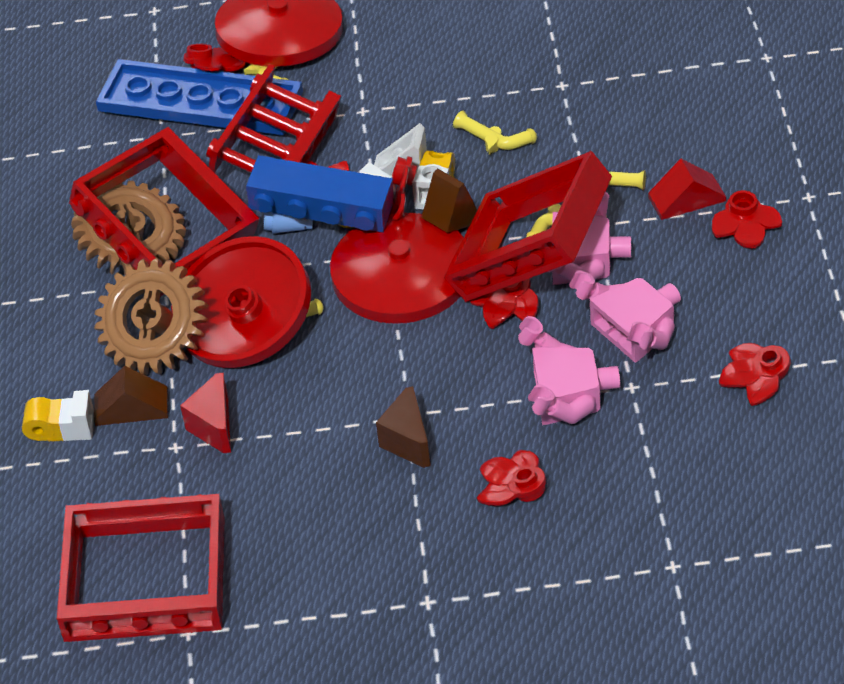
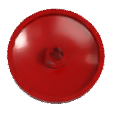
[215,0,343,66]
[330,212,464,324]
[171,236,311,368]

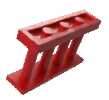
[206,64,341,173]

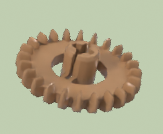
[71,180,186,275]
[94,258,208,376]

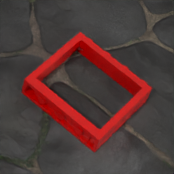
[69,127,260,297]
[444,151,612,302]
[57,494,225,642]

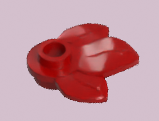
[183,44,246,72]
[390,156,417,220]
[712,190,782,248]
[471,278,539,329]
[719,343,791,406]
[477,450,546,506]

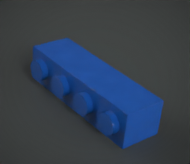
[246,155,394,232]

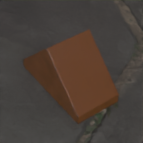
[421,168,477,233]
[94,366,168,426]
[376,386,430,468]

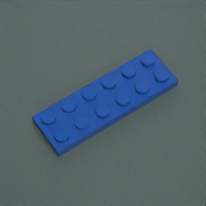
[96,59,303,135]

